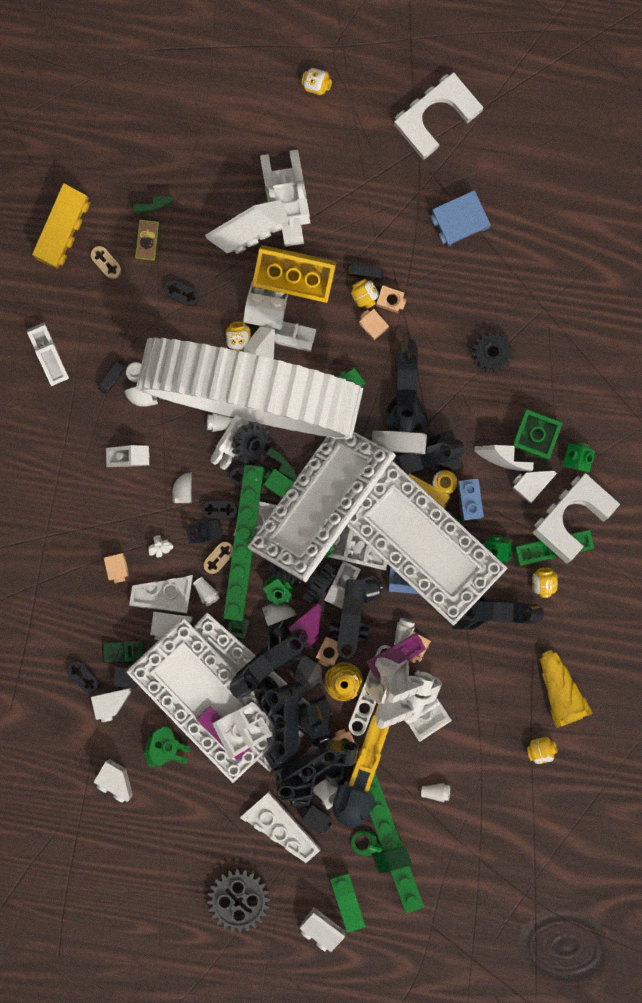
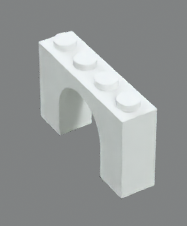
[394,72,483,160]
[532,473,620,564]

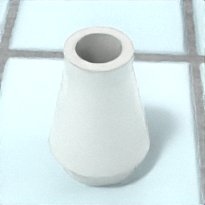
[207,413,234,432]
[193,577,220,607]
[394,618,415,645]
[421,783,450,802]

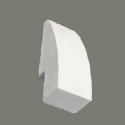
[27,322,69,386]
[372,431,427,454]

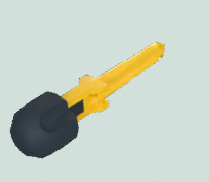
[332,704,390,827]

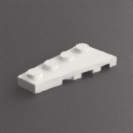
[240,791,321,863]

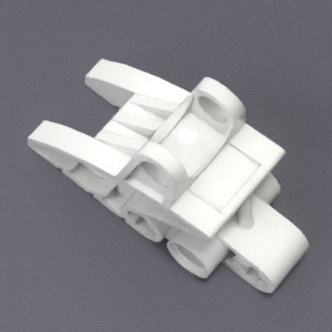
[260,150,310,247]
[365,658,442,729]

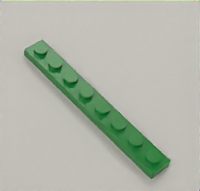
[223,465,265,621]
[353,767,424,914]

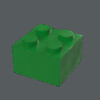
[512,409,563,460]

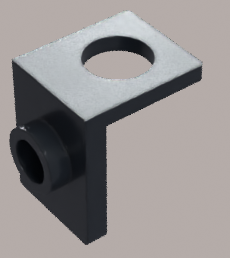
[186,520,223,544]

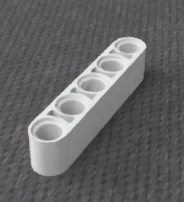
[348,645,391,736]

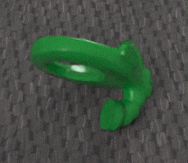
[351,830,383,856]

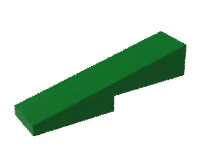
[512,530,594,566]

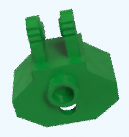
[144,726,190,768]

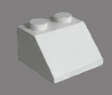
[300,907,345,952]

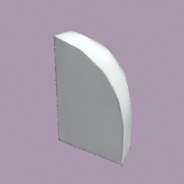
[124,387,158,406]
[172,472,192,503]
[262,603,297,626]
[313,779,348,810]

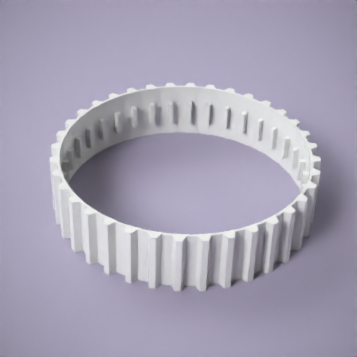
[136,338,363,439]

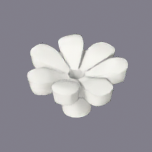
[148,536,173,557]

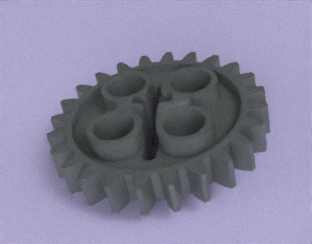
[207,868,270,933]

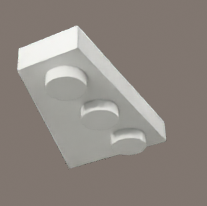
[129,575,193,614]

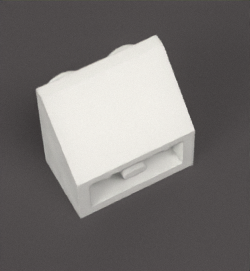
[243,281,288,329]
[94,759,133,803]

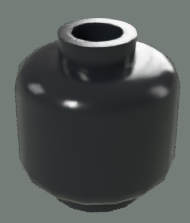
[359,575,384,603]

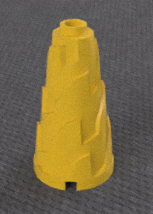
[540,650,592,728]
[325,662,363,701]

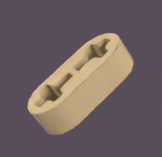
[91,246,121,279]
[204,542,233,574]

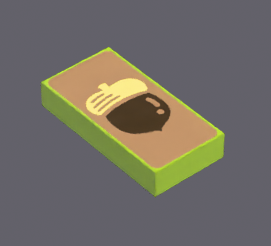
[135,220,159,261]

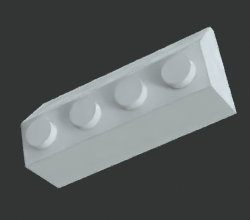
[205,200,289,254]

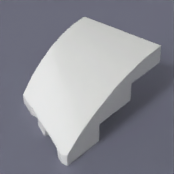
[474,445,533,472]
[399,670,452,741]
[212,702,273,758]

